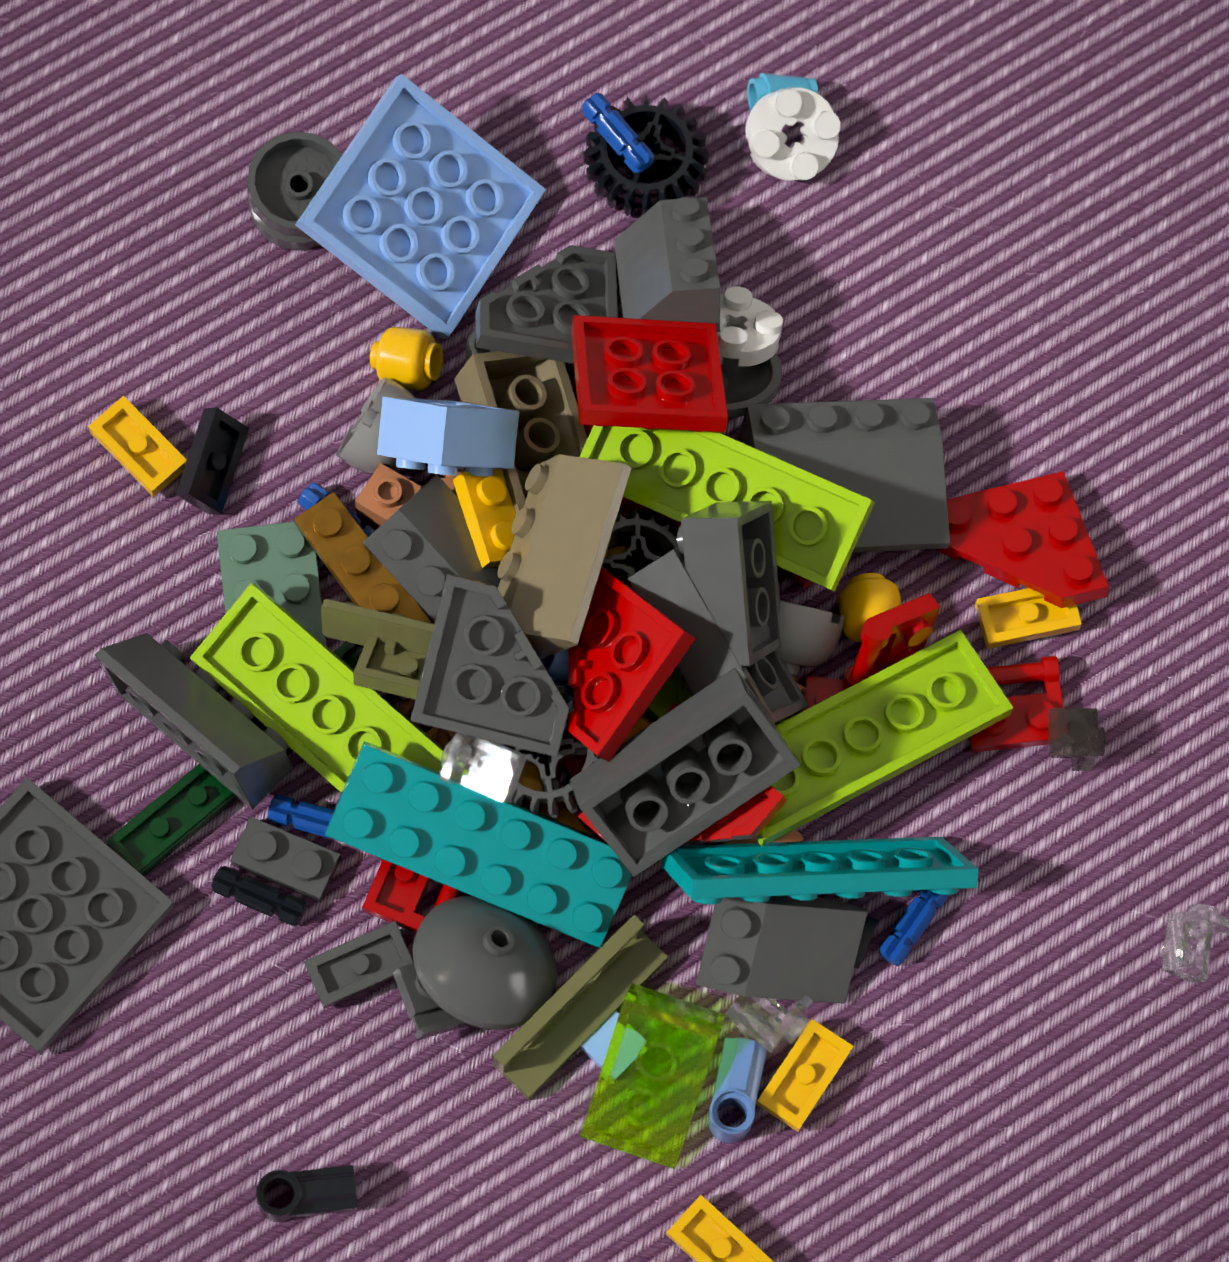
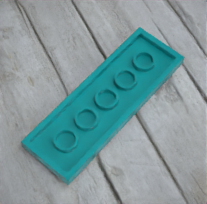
[325,741,632,948]
[661,837,979,904]

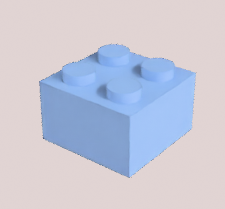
[377,397,519,477]

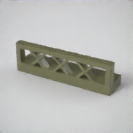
[493,915,668,1101]

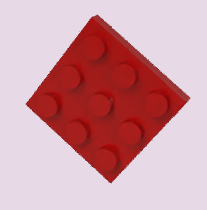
[571,315,728,432]

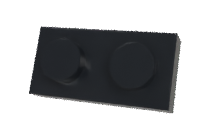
[176,407,249,515]

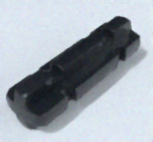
[211,866,307,926]

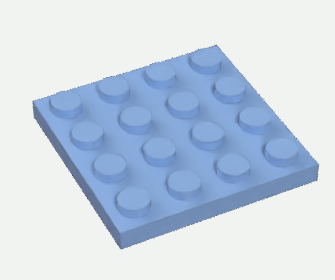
[295,74,546,339]

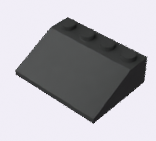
[738,398,950,553]

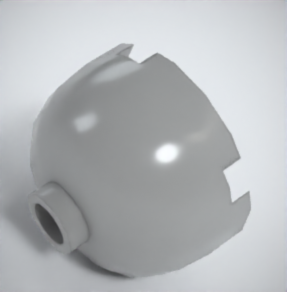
[336,377,415,474]
[775,601,845,675]

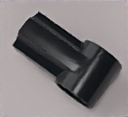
[256,1165,358,1223]

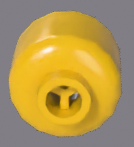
[370,327,443,391]
[838,573,902,643]

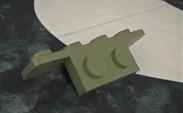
[321,599,434,699]

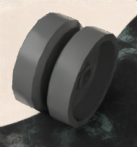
[247,132,342,251]

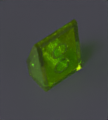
[580,983,727,1169]

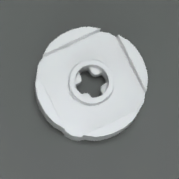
[745,87,841,181]
[717,287,783,366]

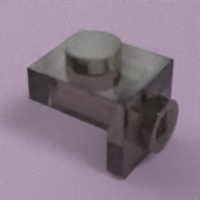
[1047,708,1105,771]

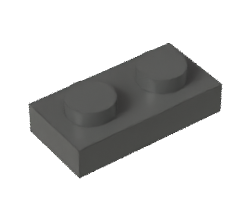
[230,817,341,902]
[304,921,414,1009]

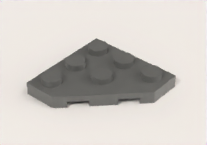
[475,245,618,364]
[410,574,569,757]

